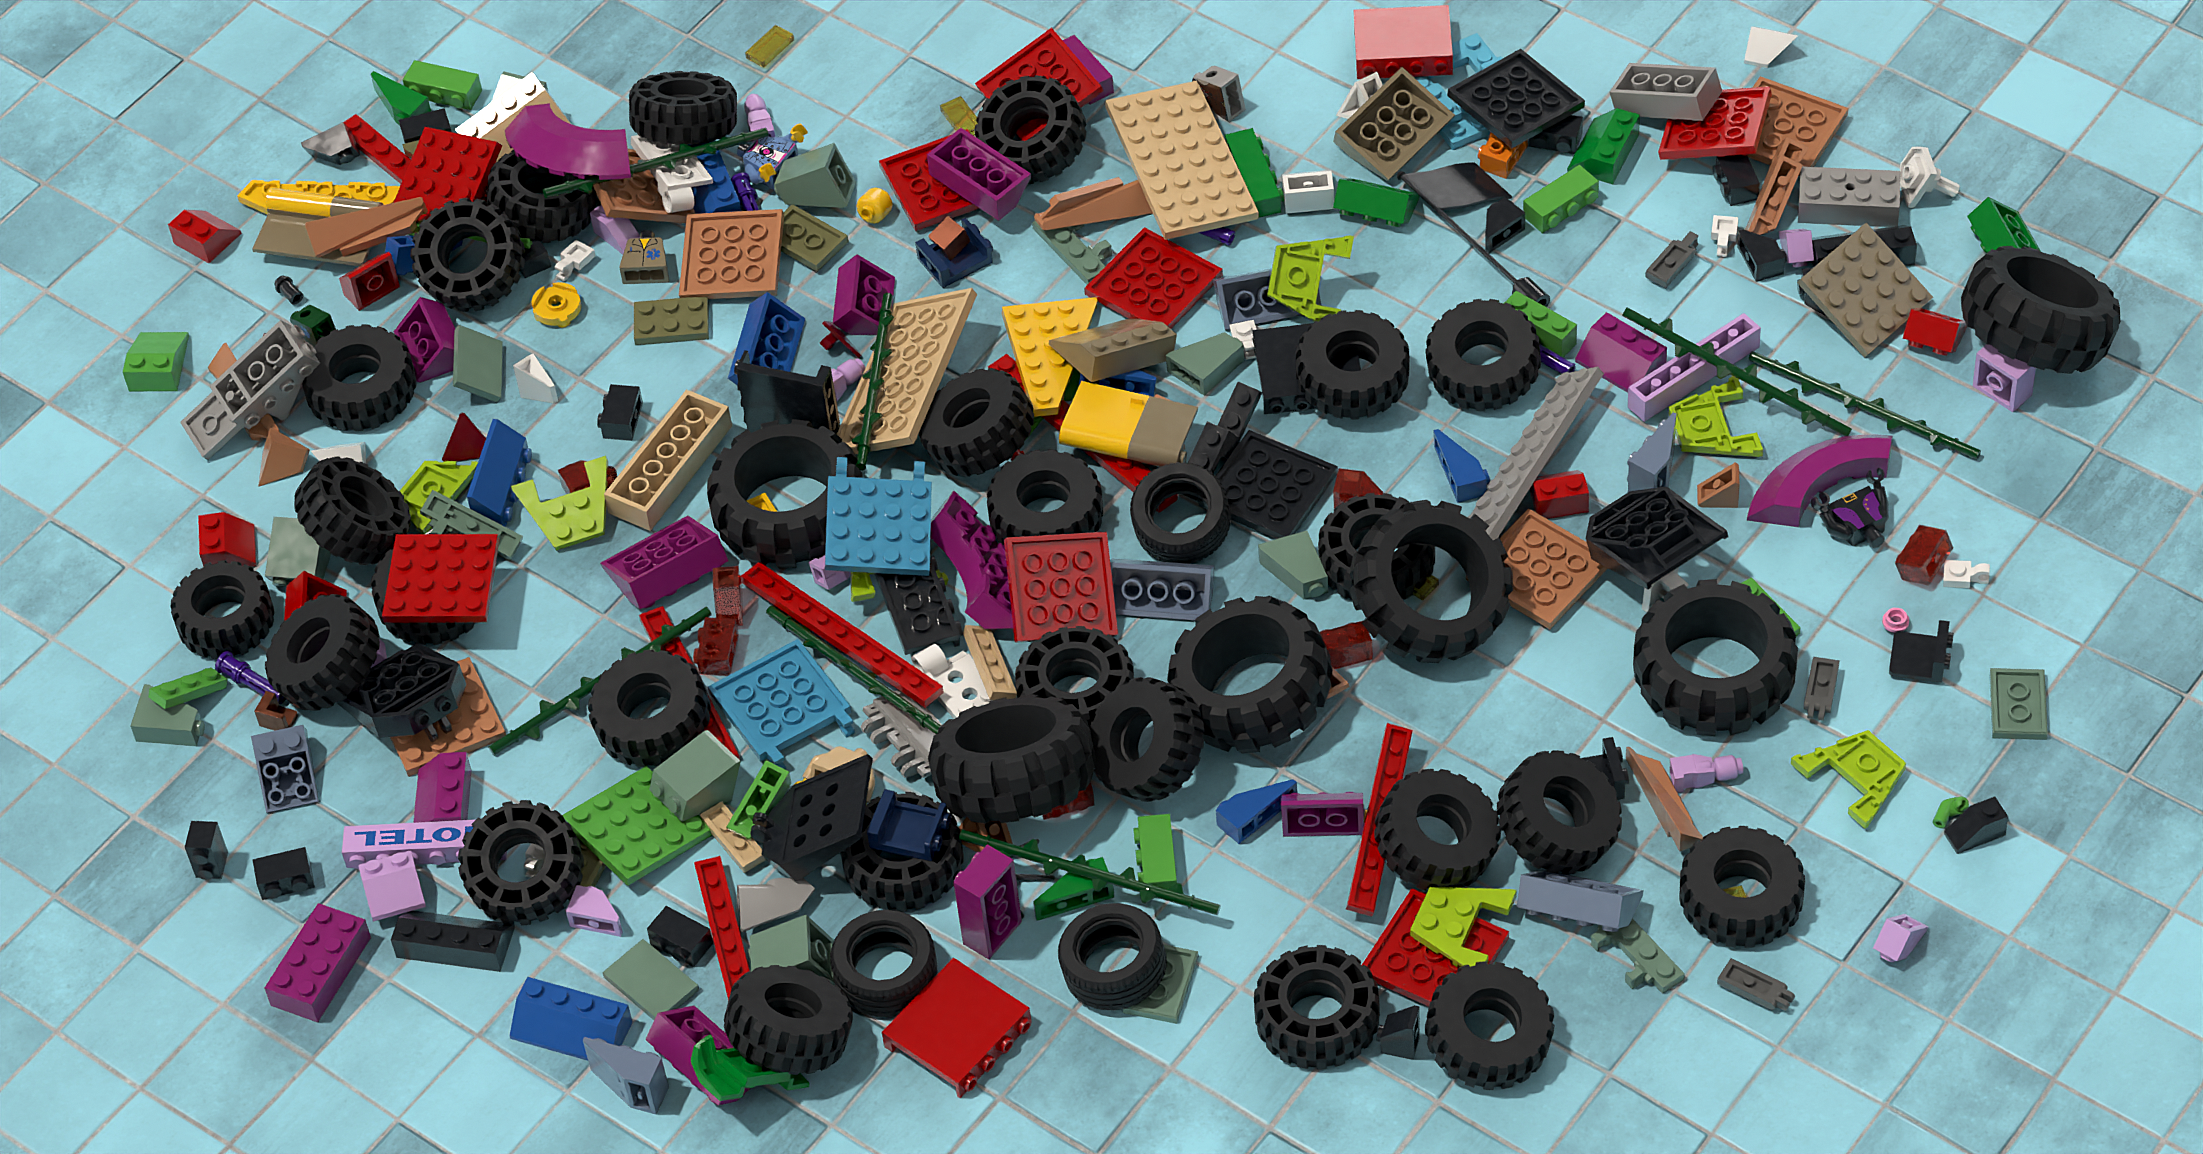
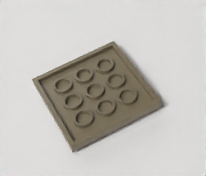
[1797,223,1933,358]

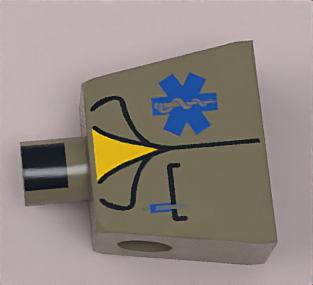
[619,230,669,284]

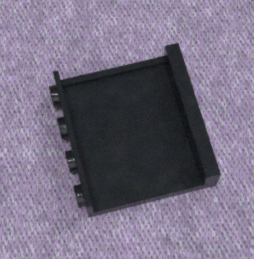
[1252,323,1361,415]
[734,350,840,434]

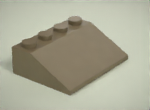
[1333,67,1455,181]
[1049,318,1177,382]

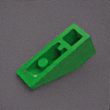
[371,71,431,126]
[1033,857,1114,921]

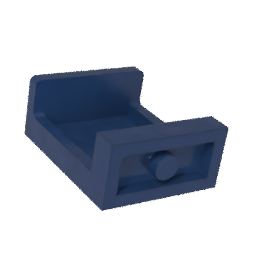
[915,218,993,288]
[867,789,951,861]

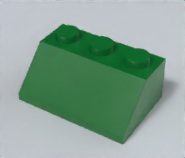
[1567,108,1640,184]
[1333,178,1420,227]
[1967,197,2041,253]

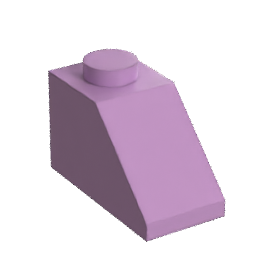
[590,205,640,254]
[1778,228,1814,267]
[566,885,623,937]
[1873,914,1928,962]

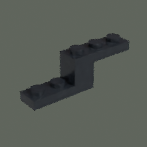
[1182,382,1262,501]

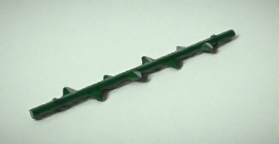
[543,127,768,198]
[852,293,894,471]
[1622,307,1852,436]
[1748,351,1981,460]
[766,606,941,734]
[488,607,712,755]
[959,829,1221,915]

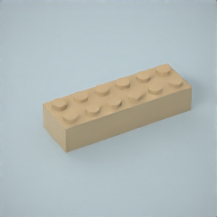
[604,389,732,531]

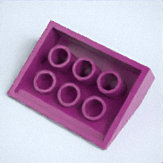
[600,516,728,609]

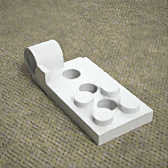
[631,135,713,213]
[911,644,992,719]

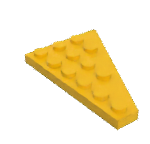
[237,180,400,215]
[1001,297,1098,417]

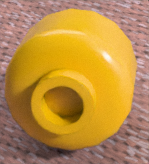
[856,187,893,224]

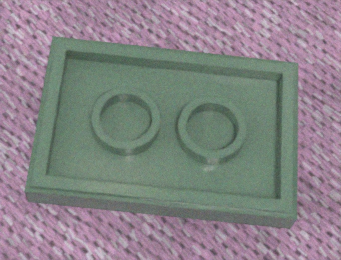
[453,325,503,402]
[1990,668,2048,740]
[602,939,699,1020]
[1123,944,1198,1024]

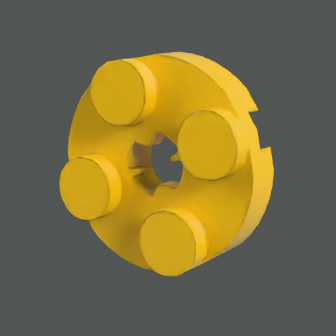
[531,282,582,328]

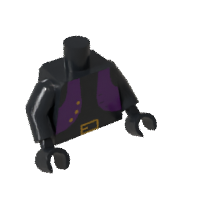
[1810,468,1889,548]

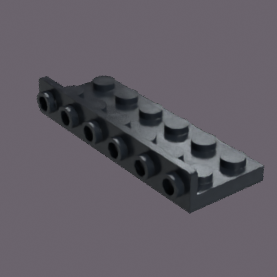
[874,556,963,655]

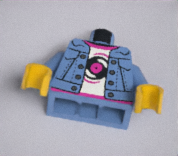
[737,123,808,190]

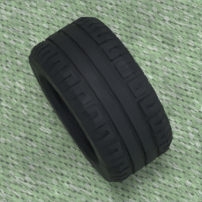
[1130,462,1231,564]
[1058,903,1167,1010]
[830,910,938,1017]

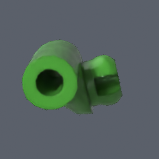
[1932,796,1969,828]

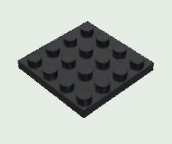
[1447,49,1585,149]
[1198,430,1338,539]

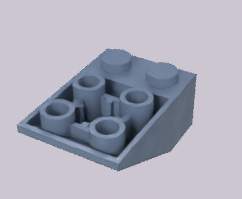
[1627,412,1676,492]
[251,725,319,813]
[583,1037,669,1115]

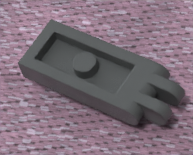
[1804,656,1840,721]
[1717,958,1795,1011]

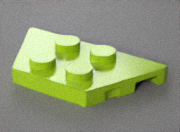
[400,461,478,534]

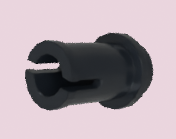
[274,275,303,305]

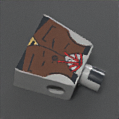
[1192,66,1246,122]

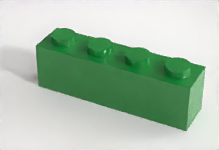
[1225,128,1284,218]

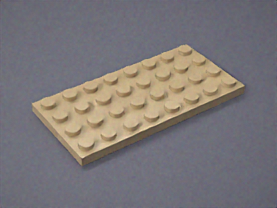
[1105,81,1259,240]
[837,288,977,454]

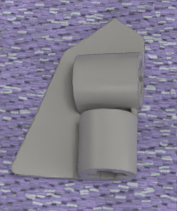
[737,878,815,932]

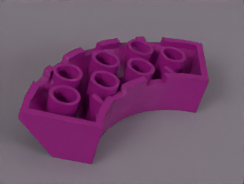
[505,103,631,180]
[1747,434,1893,527]
[930,491,1013,629]

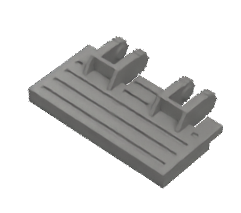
[860,690,942,778]

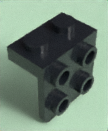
[1889,620,1954,683]
[1581,737,1629,800]

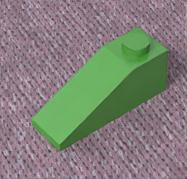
[726,760,791,840]

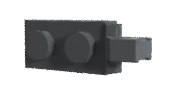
[1645,231,1699,288]

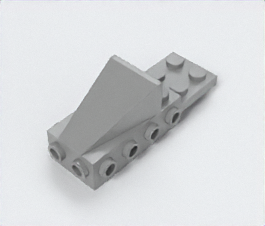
[180,320,320,460]

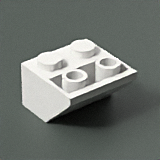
[1281,170,1335,213]

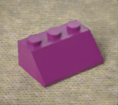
[832,254,895,335]
[393,297,455,383]
[1575,312,1667,393]
[413,752,472,823]
[1281,792,1364,837]

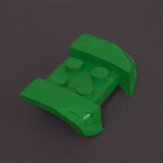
[691,1035,810,1101]

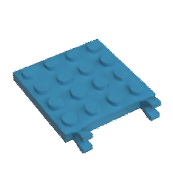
[825,457,932,576]
[708,639,855,770]

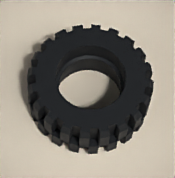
[170,560,275,659]

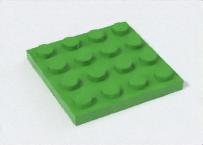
[563,766,712,886]

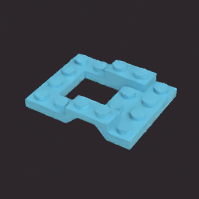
[1414,33,1503,150]

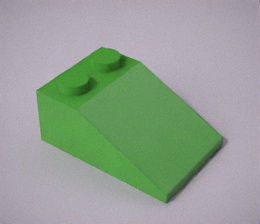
[122,332,189,392]

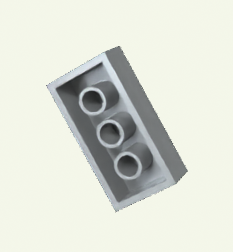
[1609,63,1722,121]
[1798,166,1901,227]

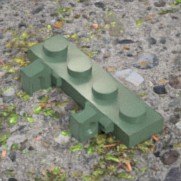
[1032,220,1112,285]
[420,490,523,561]
[1590,918,1685,994]

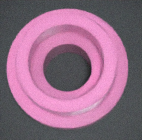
[1882,608,1909,633]

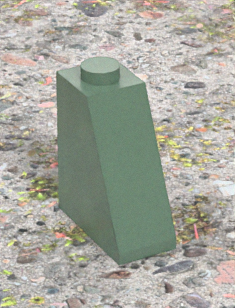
[1166,332,1245,396]
[1258,531,1328,600]
[130,684,205,746]

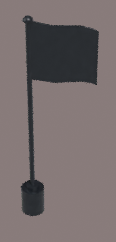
[1397,162,1550,307]

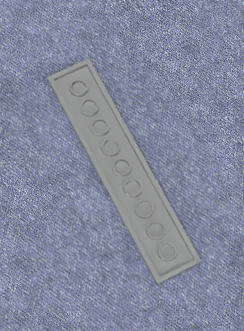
[1448,367,1604,558]

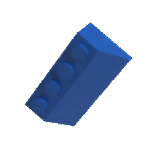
[688,140,741,214]
[728,292,805,385]
[467,419,532,527]
[509,977,633,1061]

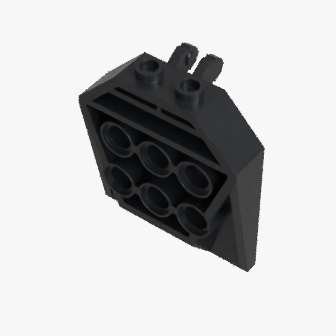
[1585,487,1729,589]
[337,643,467,742]
[750,754,873,881]

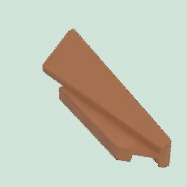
[1745,137,1809,235]
[1034,177,1153,230]
[305,197,428,258]
[208,343,280,441]
[1626,746,1703,852]

